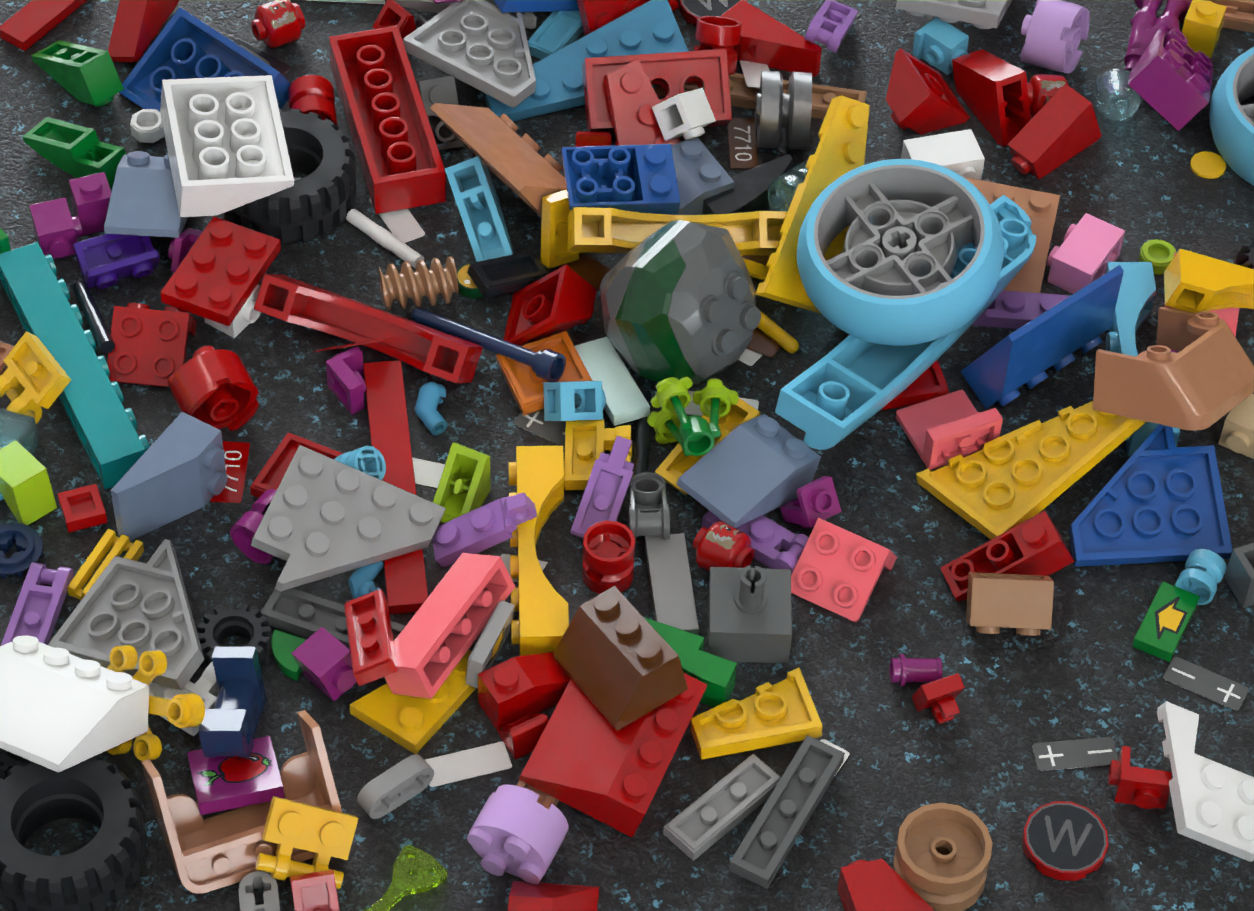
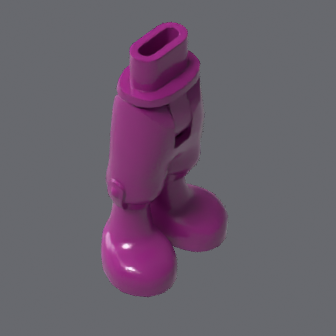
[1124,0,1192,77]

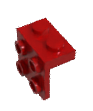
[107,303,197,388]

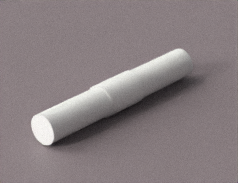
[346,209,424,268]

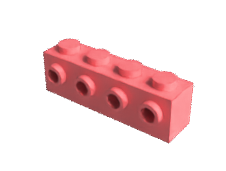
[384,553,515,699]

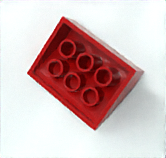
[519,673,707,837]

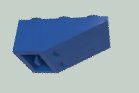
[561,144,681,215]

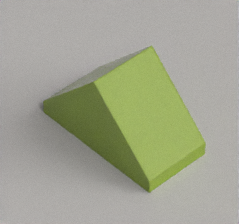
[0,440,57,526]
[433,442,491,523]

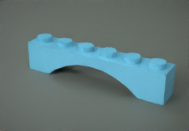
[1105,262,1180,457]

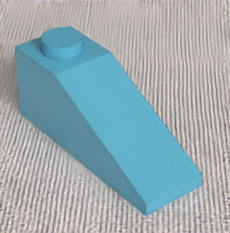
[445,156,514,262]

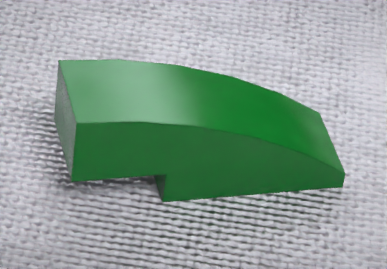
[22,117,127,190]
[644,617,737,708]

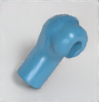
[414,382,448,436]
[348,561,384,599]

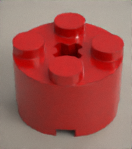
[167,345,259,431]

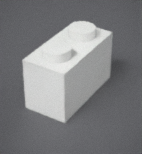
[901,129,985,180]

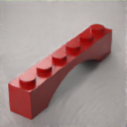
[254,274,483,384]

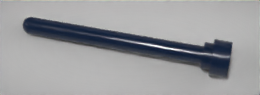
[411,308,566,382]

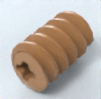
[378,256,458,311]

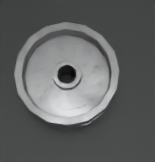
[755,71,812,150]

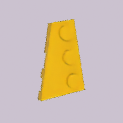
[349,649,476,754]
[691,667,823,760]

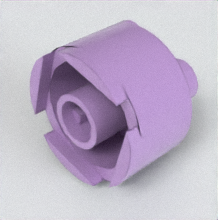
[1020,0,1090,74]
[467,785,569,884]

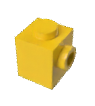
[1182,0,1227,58]

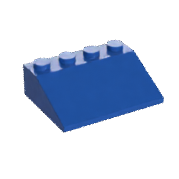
[119,7,291,113]
[960,265,1124,409]

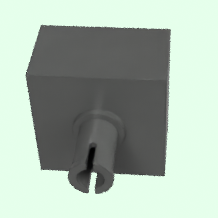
[707,566,792,664]

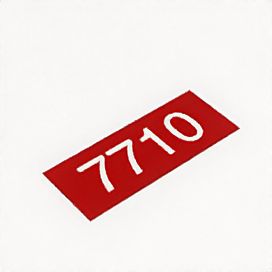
[210,441,250,503]

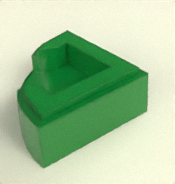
[271,630,307,681]

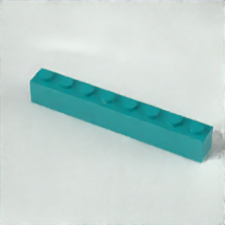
[0,242,150,489]

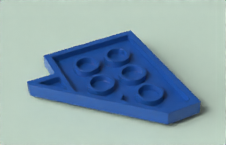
[1069,424,1232,567]

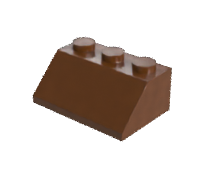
[553,586,688,731]

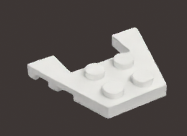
[1157,701,1254,862]

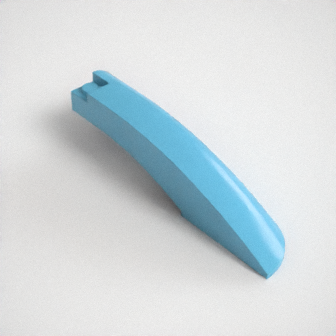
[775,195,1036,450]

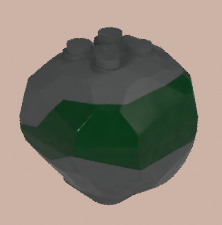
[600,220,761,387]

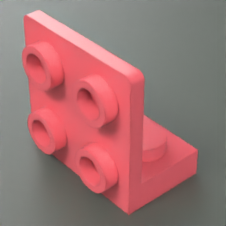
[896,390,1003,470]
[791,518,897,622]

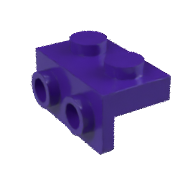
[73,234,160,289]

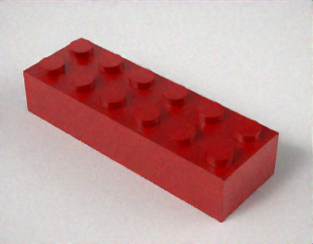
[329,25,446,214]

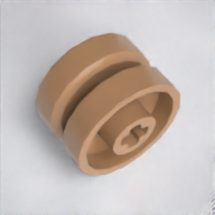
[892,803,993,911]

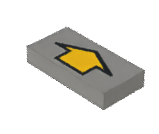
[465,600,515,688]

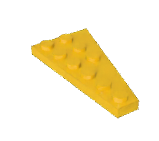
[755,96,870,314]

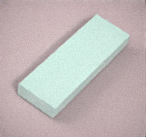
[575,337,650,426]

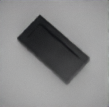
[467,251,549,298]

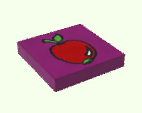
[187,736,285,815]

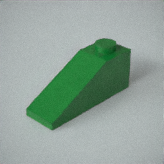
[31,40,124,107]

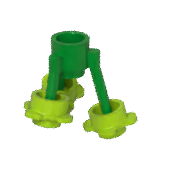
[647,377,739,456]

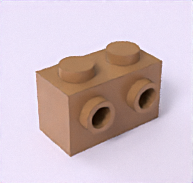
[966,572,1054,636]

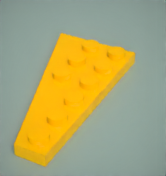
[916,401,1147,540]

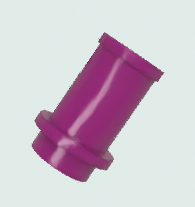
[889,654,942,686]

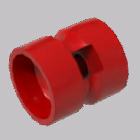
[693,16,742,74]
[288,75,337,125]
[582,520,635,594]

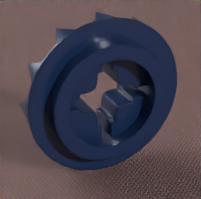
[0,523,43,579]

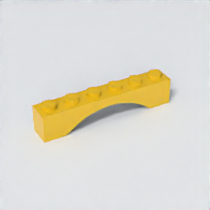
[568,207,788,256]
[1164,249,1254,313]
[509,446,569,656]

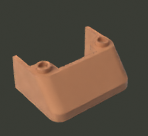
[1093,307,1254,430]
[141,710,342,894]

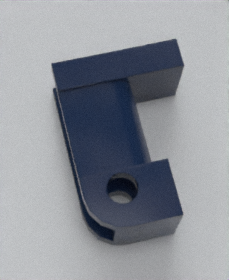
[198,646,267,758]

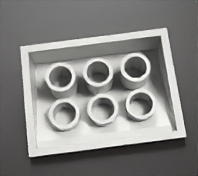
[160,75,294,217]
[0,636,149,773]

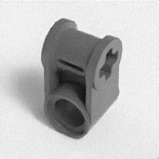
[629,472,670,540]

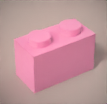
[1047,213,1125,294]

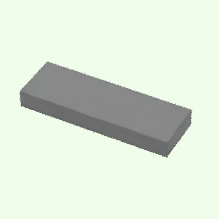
[644,533,699,635]
[663,754,781,861]

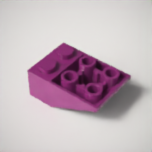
[1128,23,1214,131]

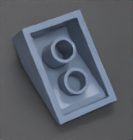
[671,137,735,215]
[104,151,188,238]
[111,412,228,541]
[677,414,821,528]

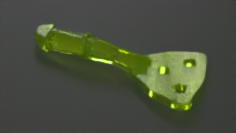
[363,845,448,911]

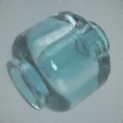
[1094,68,1141,121]

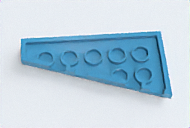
[485,0,688,121]

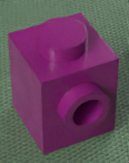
[69,172,112,235]
[29,197,83,259]
[291,627,357,701]

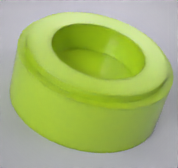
[1138,239,1177,275]

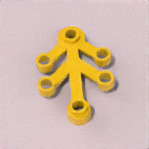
[107,645,205,761]

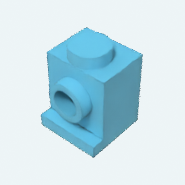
[912,17,969,75]
[543,381,606,421]

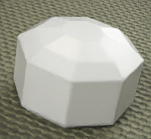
[130,109,165,143]

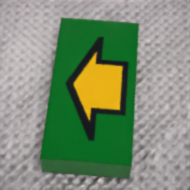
[1132,582,1200,662]

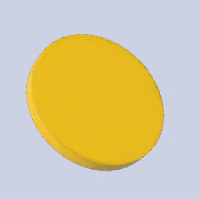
[1190,151,1226,179]

